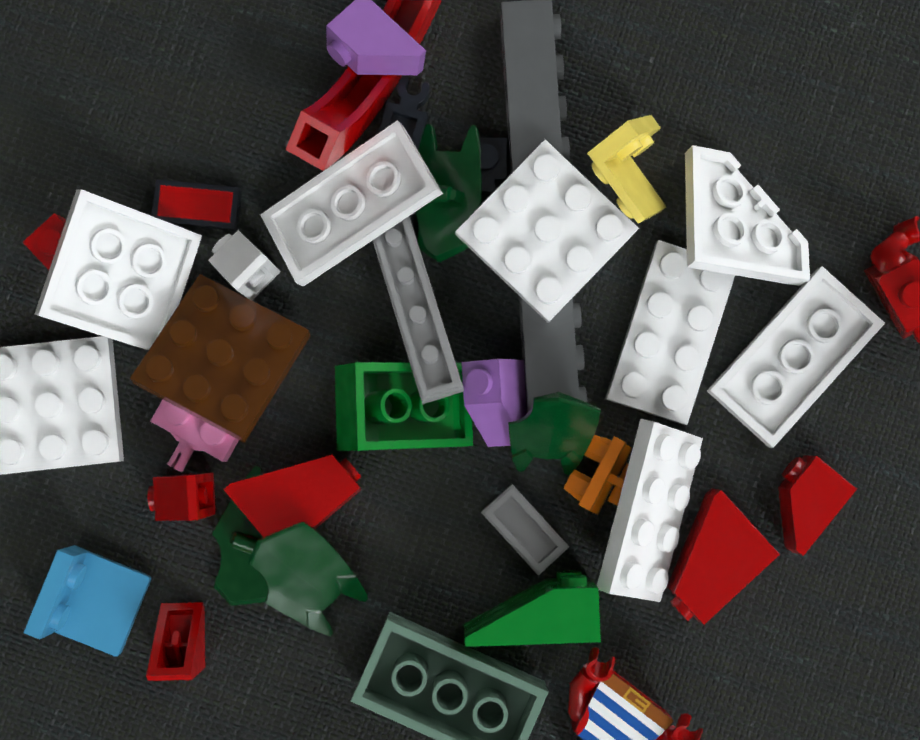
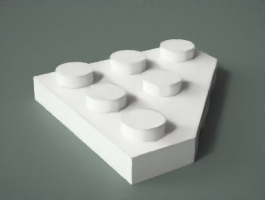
[685,145,810,286]

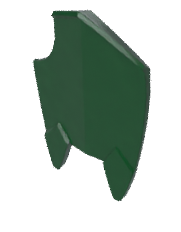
[416,124,482,263]
[508,392,601,475]
[212,466,268,606]
[248,522,368,636]

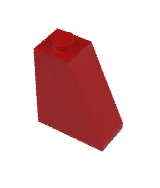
[223,455,361,537]
[667,488,780,625]

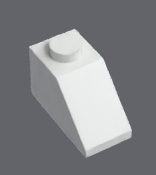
[208,230,281,301]

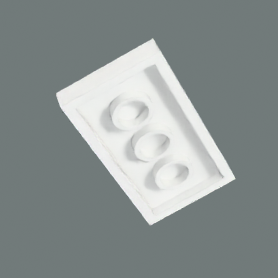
[260,120,443,286]
[605,240,735,425]
[707,266,885,448]
[597,419,703,602]

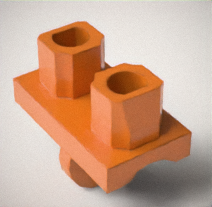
[564,435,632,515]

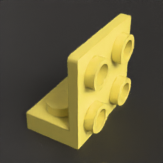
[587,115,666,223]

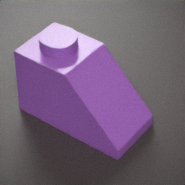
[326,0,426,76]
[461,359,527,447]

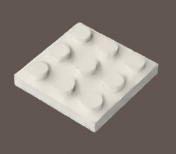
[455,140,639,323]
[35,189,202,350]
[0,336,124,475]

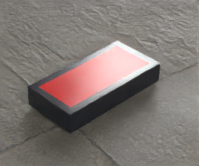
[152,179,242,231]

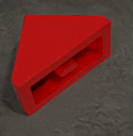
[146,602,205,681]

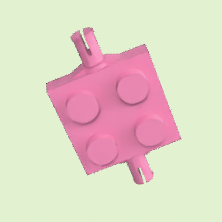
[150,399,239,472]

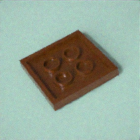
[130,274,310,443]

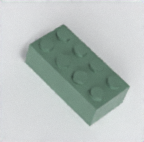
[351,612,549,740]

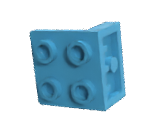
[24,545,151,656]

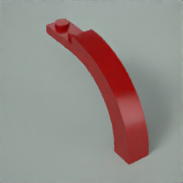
[285,0,442,171]

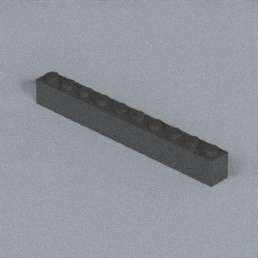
[500,0,587,414]

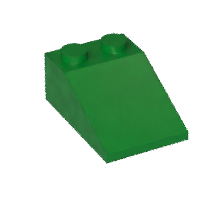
[335,362,473,451]
[464,570,601,647]

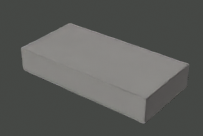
[481,483,569,576]

